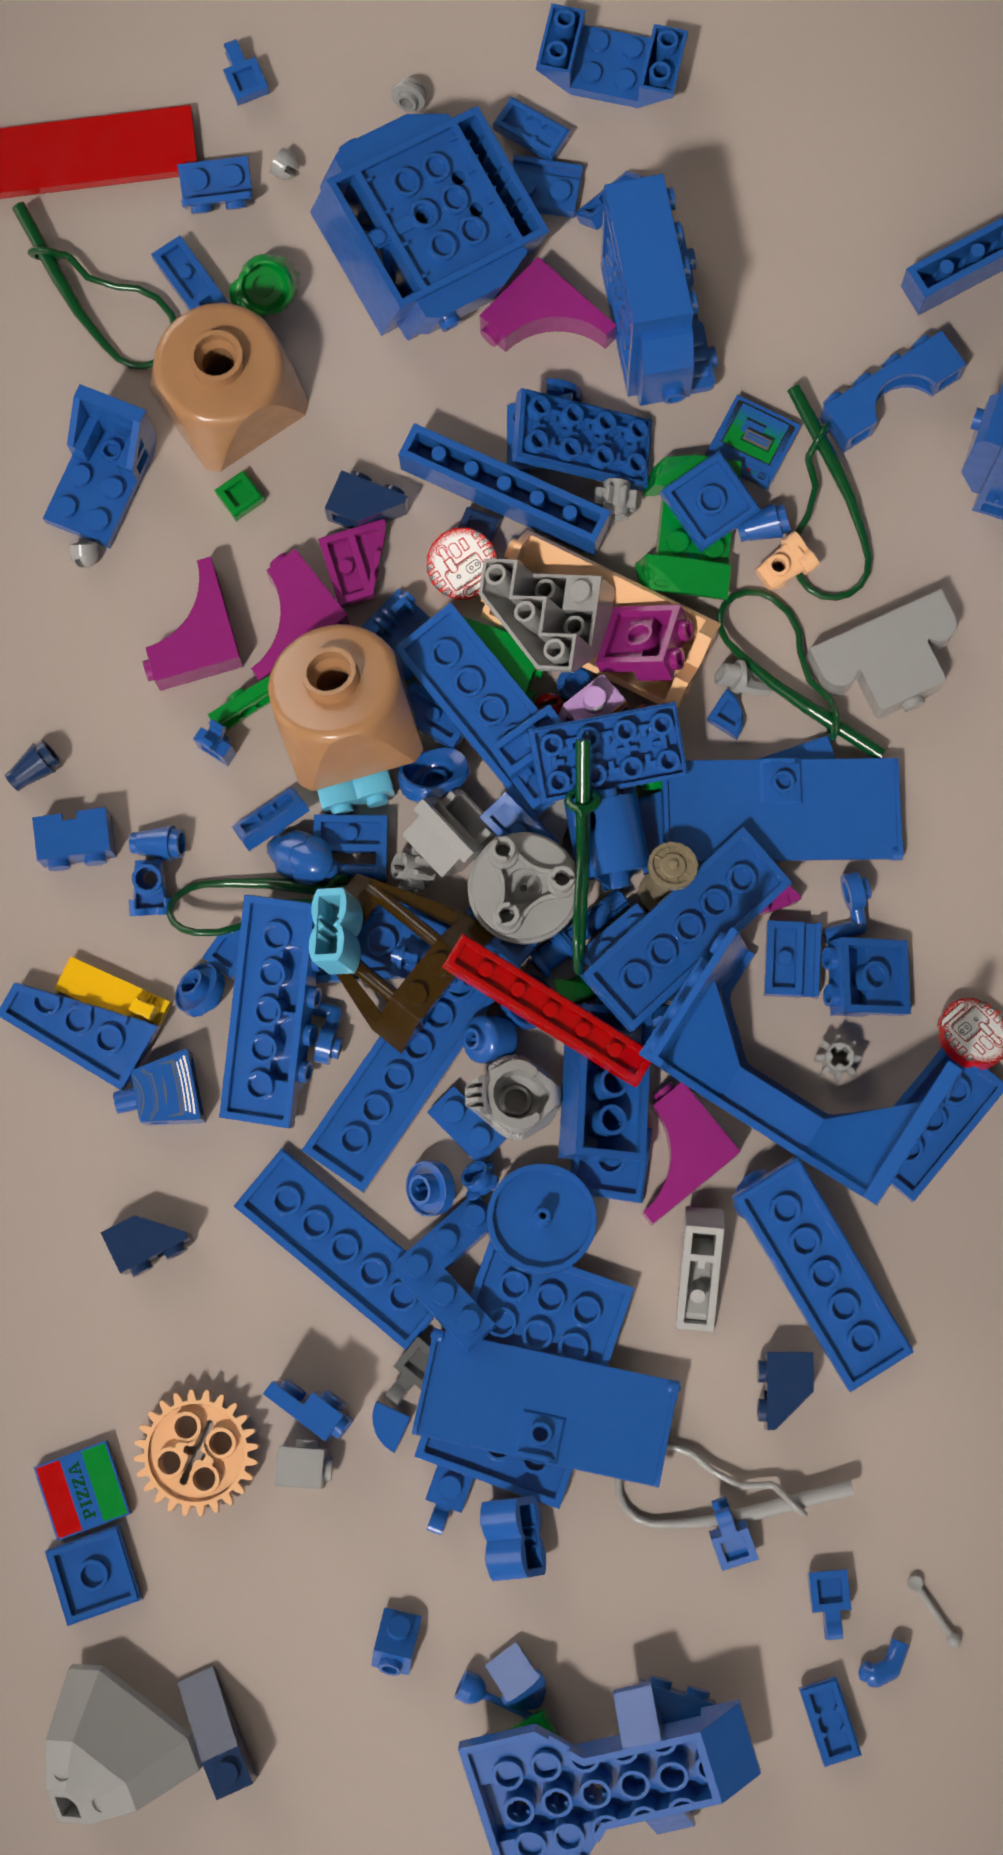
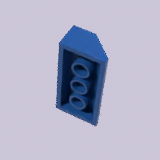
[558,1003,652,1162]

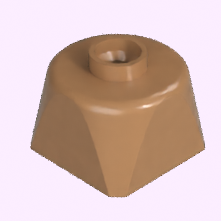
[149,303,308,472]
[268,624,423,791]

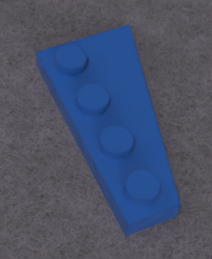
[0,982,162,1090]

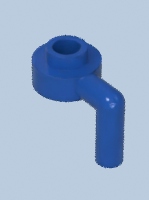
[823,872,871,943]
[312,1002,343,1065]

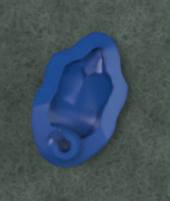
[267,830,338,885]

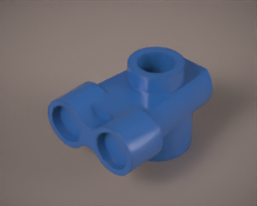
[129,859,172,916]

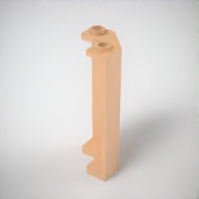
[480,529,721,709]

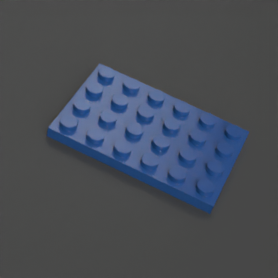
[414,1240,634,1509]

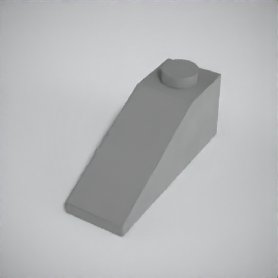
[676,1206,725,1332]

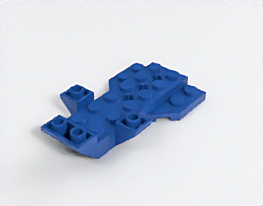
[458,1681,761,1855]

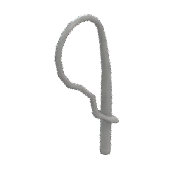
[615,1442,855,1529]

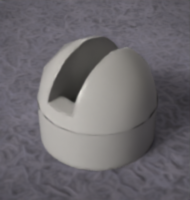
[269,147,299,180]
[69,541,99,568]

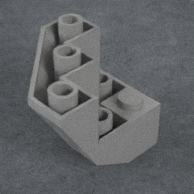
[479,559,615,672]
[46,1664,203,1825]

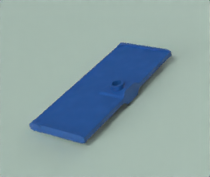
[661,758,904,862]
[412,1328,681,1488]

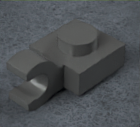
[385,1337,430,1406]

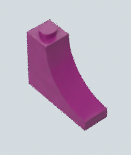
[479,257,616,352]
[251,549,350,682]
[143,556,243,691]
[642,1082,741,1226]

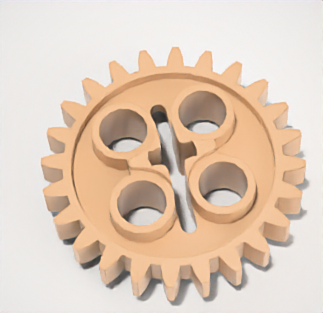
[134,1389,260,1516]

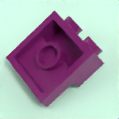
[596,604,693,681]

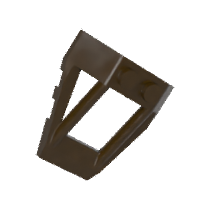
[336,873,495,1054]

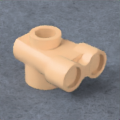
[755,531,820,591]

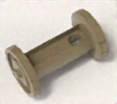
[637,842,698,912]

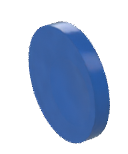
[486,1164,597,1275]

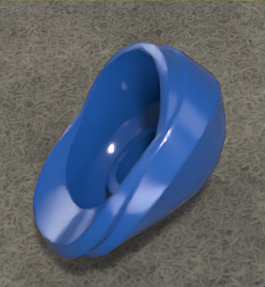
[398,747,470,803]

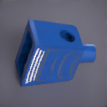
[113,1049,206,1126]

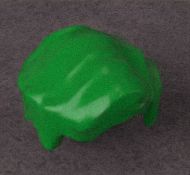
[229,254,300,316]

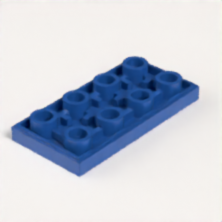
[512,388,652,491]
[527,702,688,804]

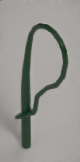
[12,202,176,370]
[787,384,872,601]
[716,588,886,758]
[564,739,602,975]
[166,874,350,936]

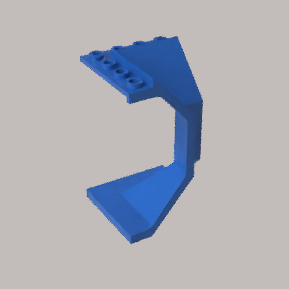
[639,927,962,1206]

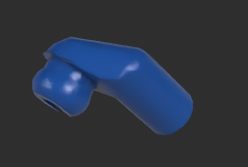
[858,1638,910,1688]

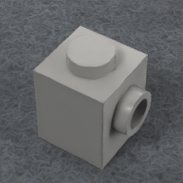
[275,1439,333,1489]

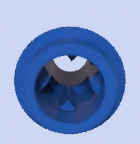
[737,503,791,542]
[129,825,186,862]

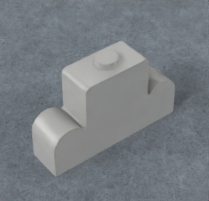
[806,589,957,718]

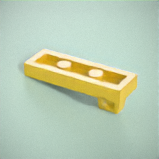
[54,956,172,1037]

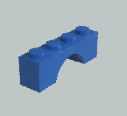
[820,330,966,453]

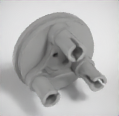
[468,832,576,945]

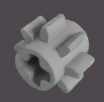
[594,478,638,522]
[391,847,436,893]
[814,1035,862,1083]

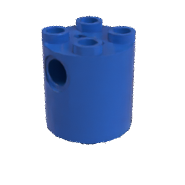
[564,787,649,891]

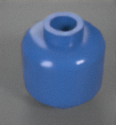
[463,1015,518,1064]

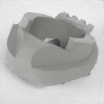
[465,1054,561,1142]

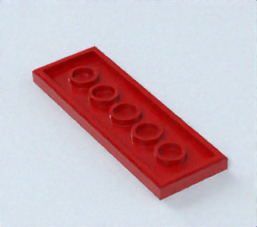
[0,105,198,199]

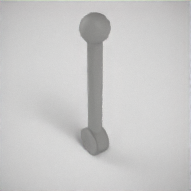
[907,1575,962,1648]

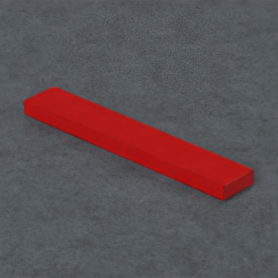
[441,934,651,1088]

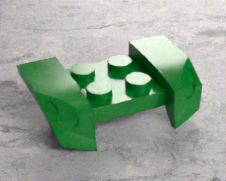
[635,455,742,600]

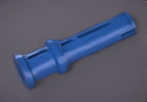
[528,889,630,979]

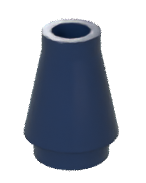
[5,740,61,791]

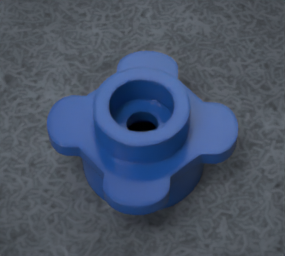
[461,1161,499,1201]

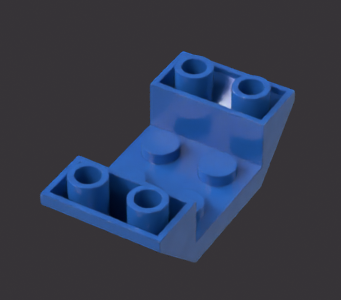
[536,3,688,108]

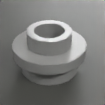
[391,78,426,111]

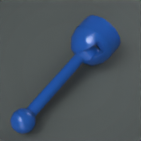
[454,1669,533,1718]

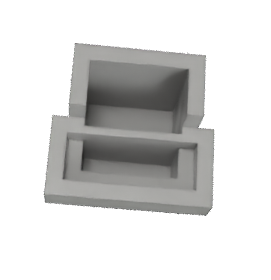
[402,789,497,877]

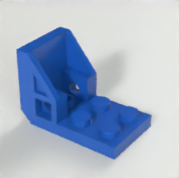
[43,384,157,549]

